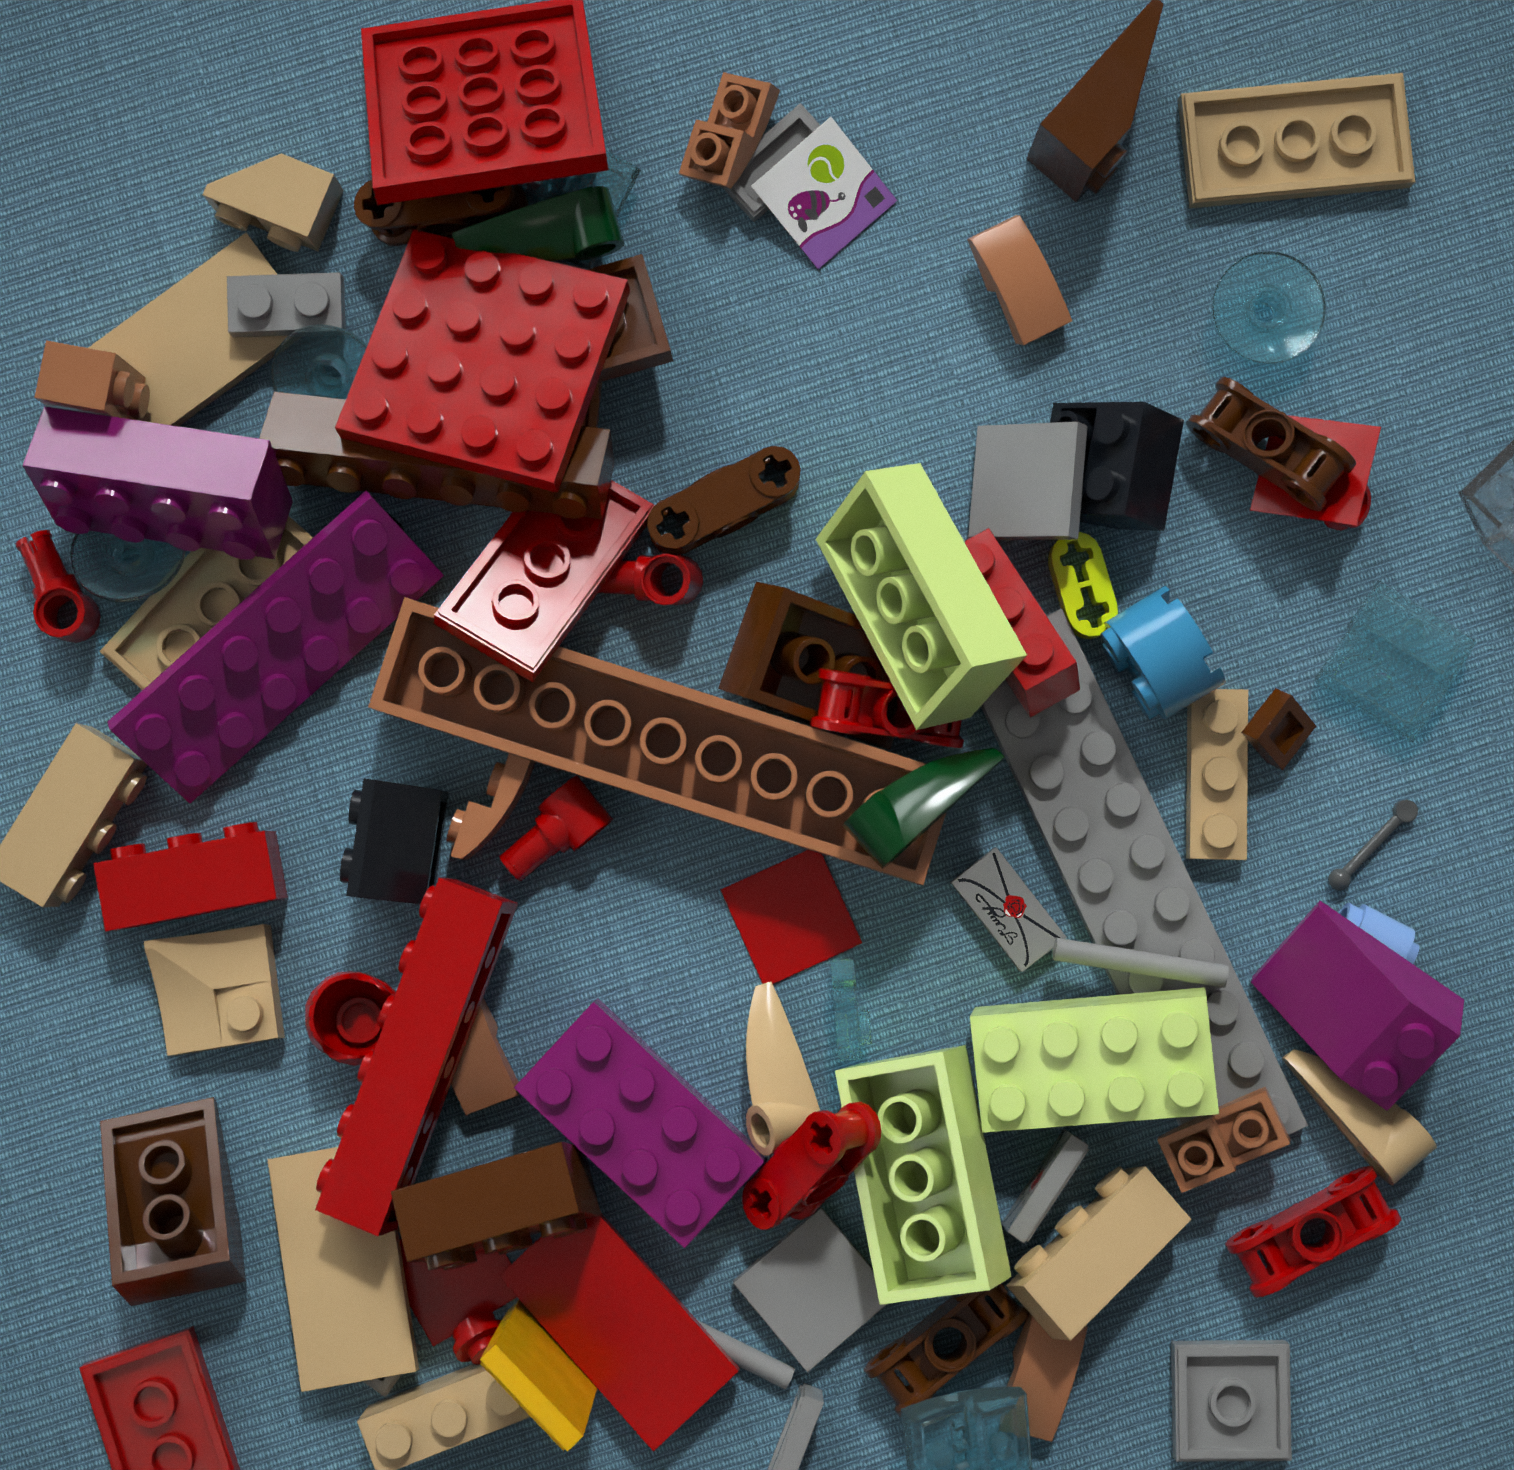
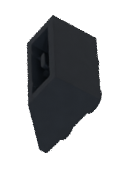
[1050,402,1184,531]
[340,778,449,904]

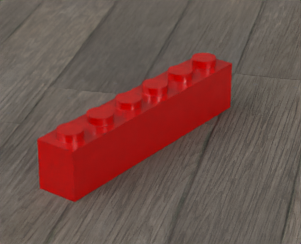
[315,877,518,1236]

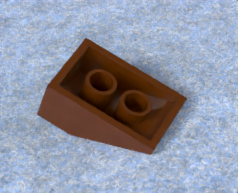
[1026,0,1164,202]
[718,582,897,750]
[100,1097,246,1306]

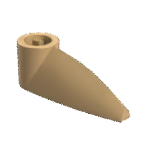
[746,981,820,1156]
[1282,1049,1437,1186]

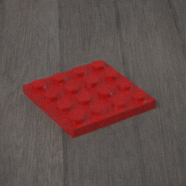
[361,0,609,205]
[335,229,630,493]

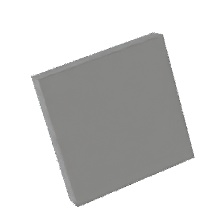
[968,422,1087,540]
[733,1206,887,1373]
[1171,1340,1292,1462]

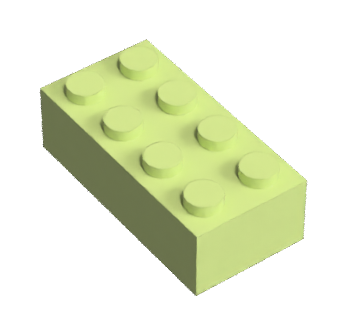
[816,463,1027,730]
[970,987,1219,1133]
[835,1045,1012,1305]

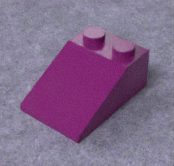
[1251,900,1464,1111]

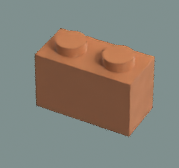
[34,340,150,420]

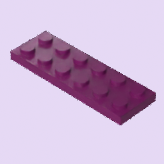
[107,491,444,804]

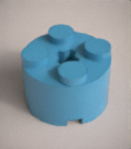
[1100,586,1226,720]

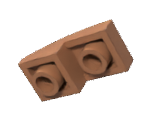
[679,72,780,189]
[967,215,1072,345]
[446,753,536,860]
[451,998,519,1115]
[1157,1086,1290,1193]
[995,1314,1088,1442]

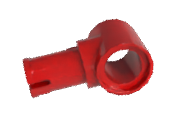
[15,530,101,643]
[598,553,703,605]
[499,775,613,881]

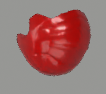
[305,971,396,1066]

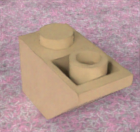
[202,153,344,252]

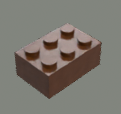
[391,1142,601,1271]

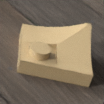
[144,924,285,1056]

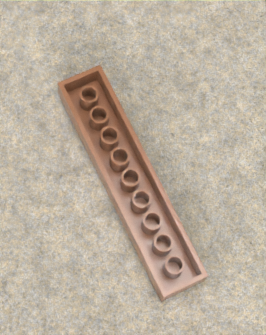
[368,597,946,885]

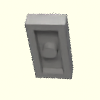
[227,272,346,337]

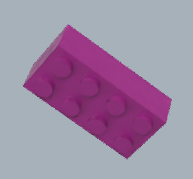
[22,406,293,560]
[514,998,764,1248]

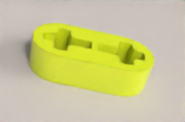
[1048,532,1118,639]

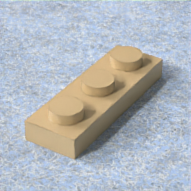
[1186,689,1248,860]

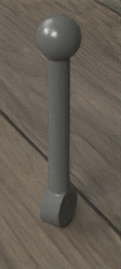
[1328,799,1418,891]

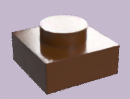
[1241,688,1316,770]

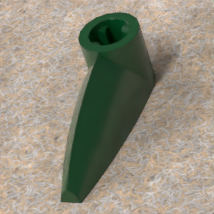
[452,186,624,261]
[842,748,1005,869]

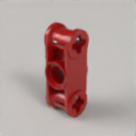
[810,668,964,748]
[742,1102,881,1230]
[1225,1166,1401,1298]

